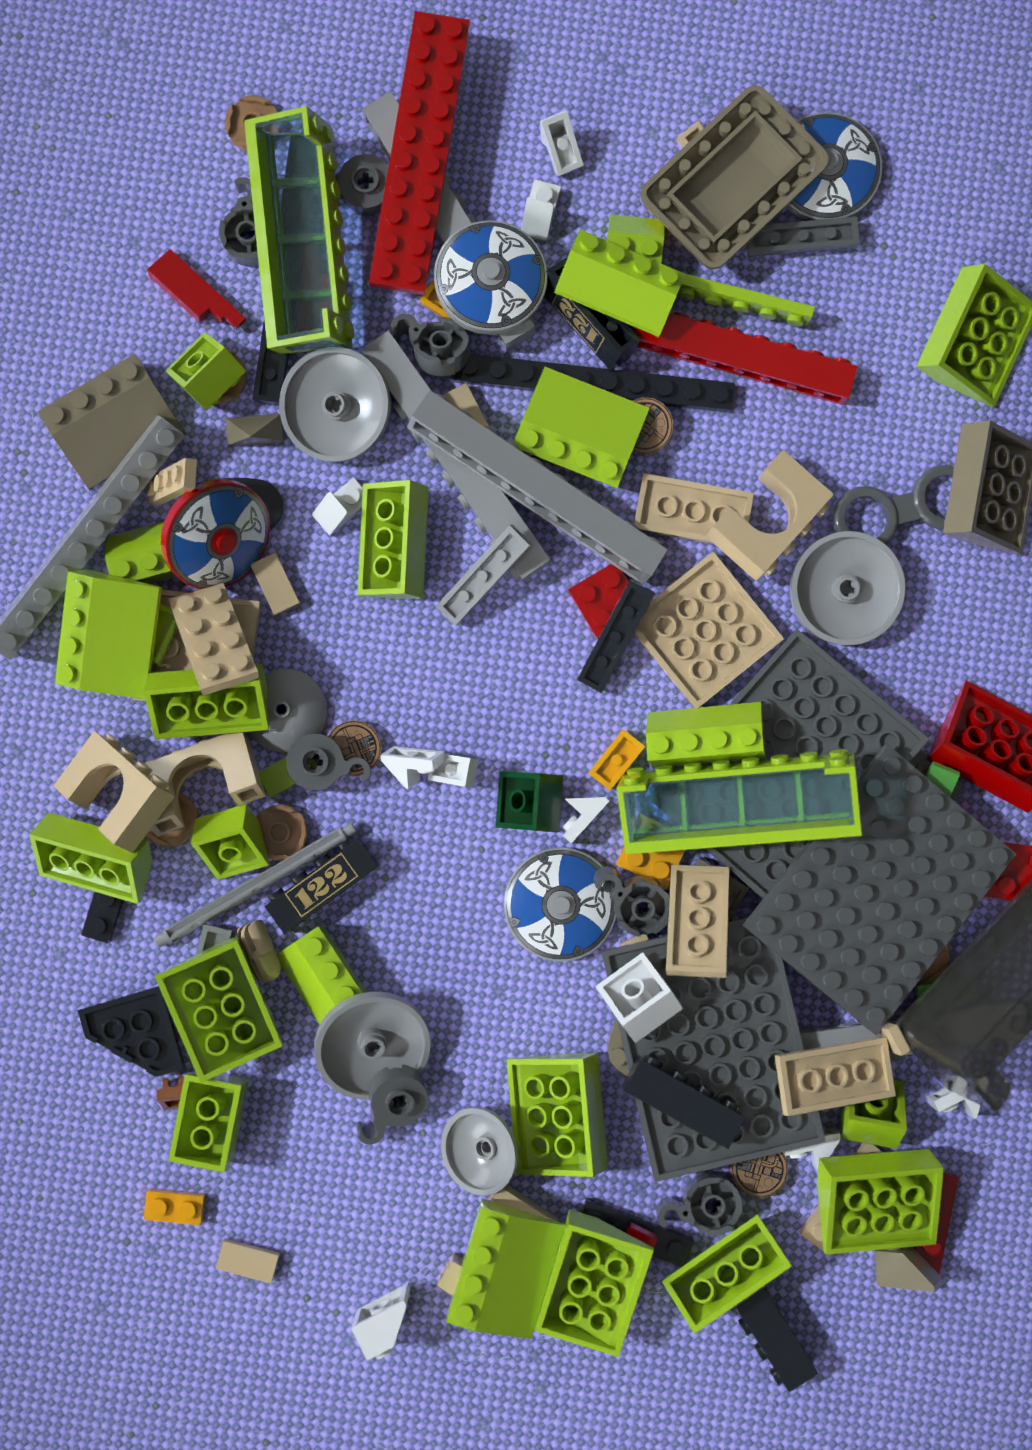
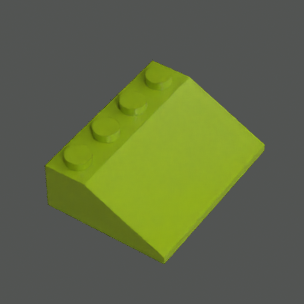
[916,264,1032,407]
[513,367,650,488]
[55,569,162,699]
[155,936,283,1083]
[506,1053,608,1177]
[817,1149,944,1255]
[446,1198,565,1339]
[534,1209,654,1357]

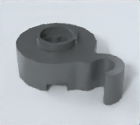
[311,154,388,217]
[219,177,259,266]
[391,314,470,376]
[287,734,372,790]
[593,867,670,936]
[356,1065,428,1145]
[656,1172,743,1236]

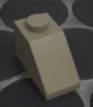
[875,1247,943,1293]

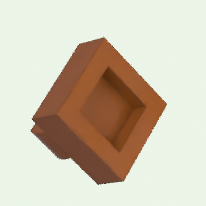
[157,1075,184,1110]

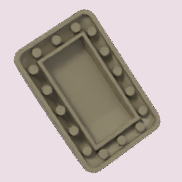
[640,85,828,270]

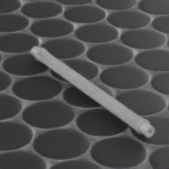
[154,823,357,948]

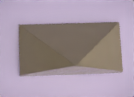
[226,414,284,447]

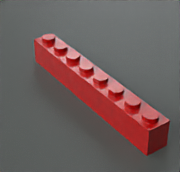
[633,312,858,405]

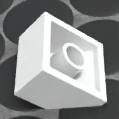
[595,952,683,1043]
[351,1283,410,1361]

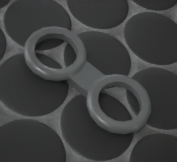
[833,465,954,545]

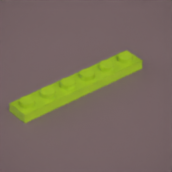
[678,274,815,327]

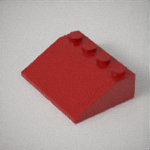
[927,680,1032,813]

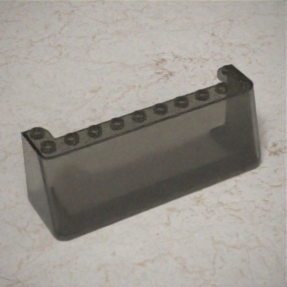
[896,879,1032,1112]

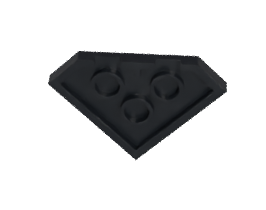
[77,986,186,1077]

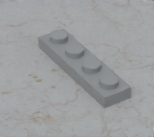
[436,525,533,626]

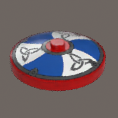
[161,479,270,589]

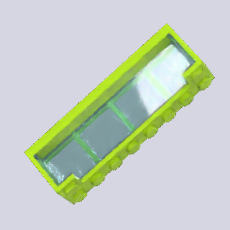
[244,106,355,354]
[616,749,862,854]

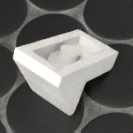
[540,110,584,176]
[521,179,561,243]
[312,477,363,536]
[380,746,445,789]
[427,754,478,788]
[562,797,609,843]
[926,1071,988,1119]
[783,1127,841,1172]

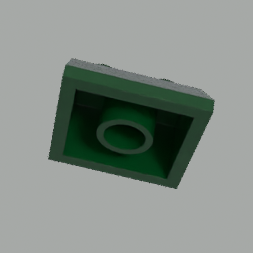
[495,771,563,832]

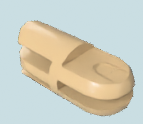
[237,919,281,982]

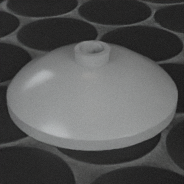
[248,669,327,753]
[441,1107,518,1195]

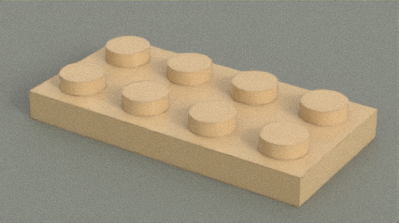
[634,473,754,545]
[168,583,259,696]
[666,865,729,978]
[775,1036,896,1116]

